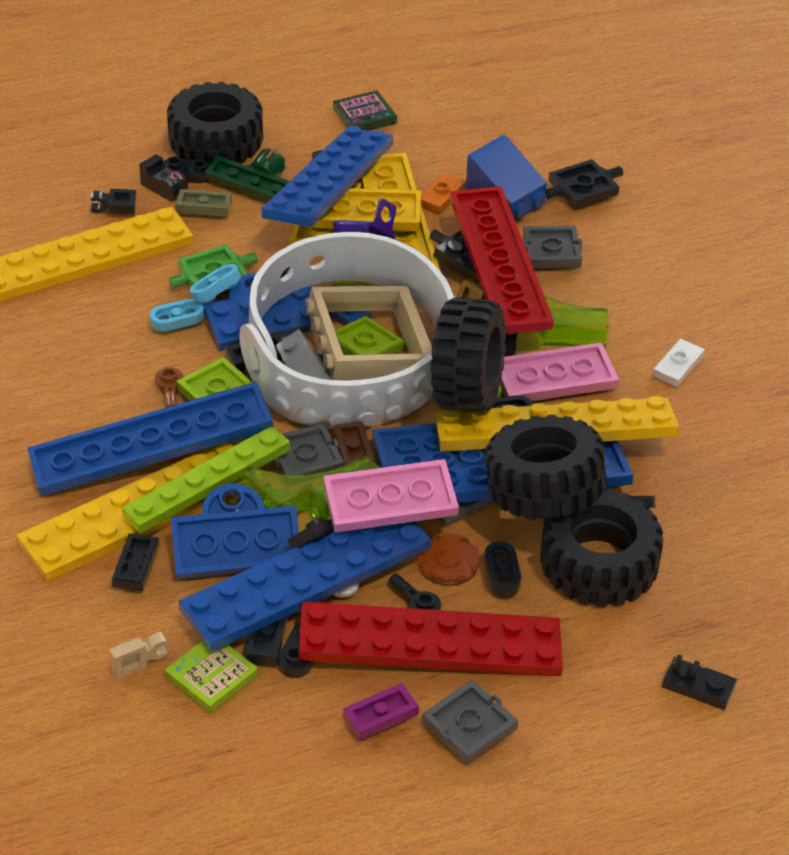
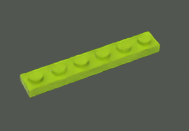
[122,427,291,534]

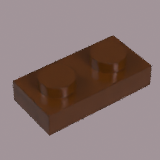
[333,421,375,473]

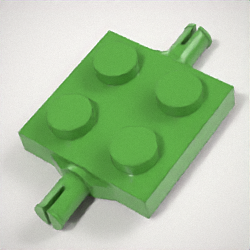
[169,244,258,291]

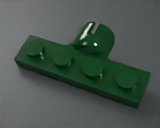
[205,148,290,202]

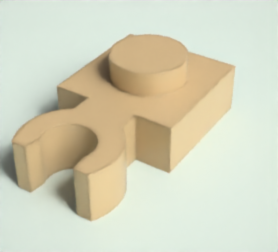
[109,632,168,680]

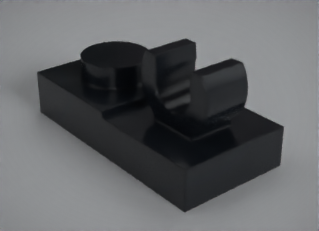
[662,654,737,711]

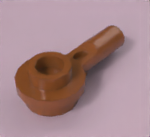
[155,367,184,408]

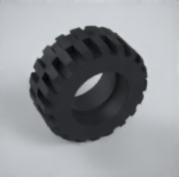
[167,82,263,164]
[431,297,506,413]
[485,415,606,520]
[540,489,664,607]

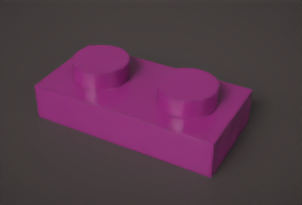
[343,683,419,741]

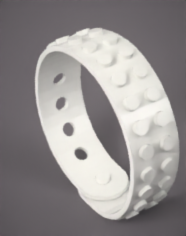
[239,232,456,429]

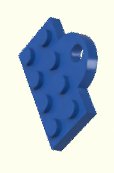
[204,273,311,351]
[171,484,299,580]

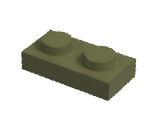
[176,189,232,217]

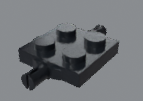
[546,159,623,209]
[429,229,479,283]

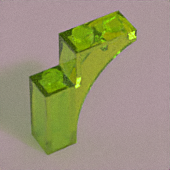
[534,295,609,348]
[241,455,380,521]

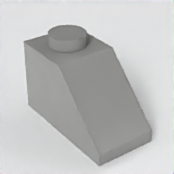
[276,329,331,380]

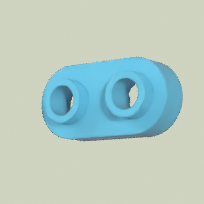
[190,264,241,304]
[150,299,204,332]

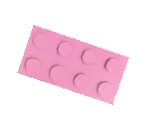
[501,342,619,401]
[323,459,459,533]

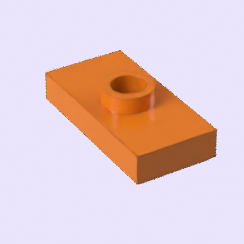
[421,172,466,214]

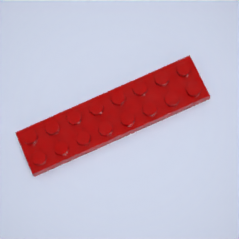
[450,186,554,335]
[298,602,563,677]

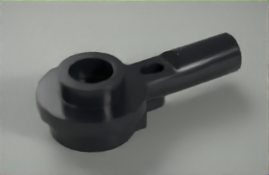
[388,573,441,610]

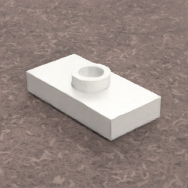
[653,339,705,387]

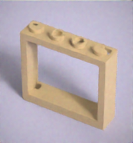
[305,286,432,381]

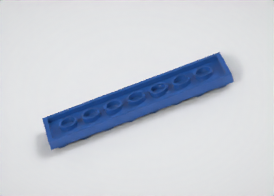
[261,126,393,227]
[27,382,274,496]
[178,521,431,652]

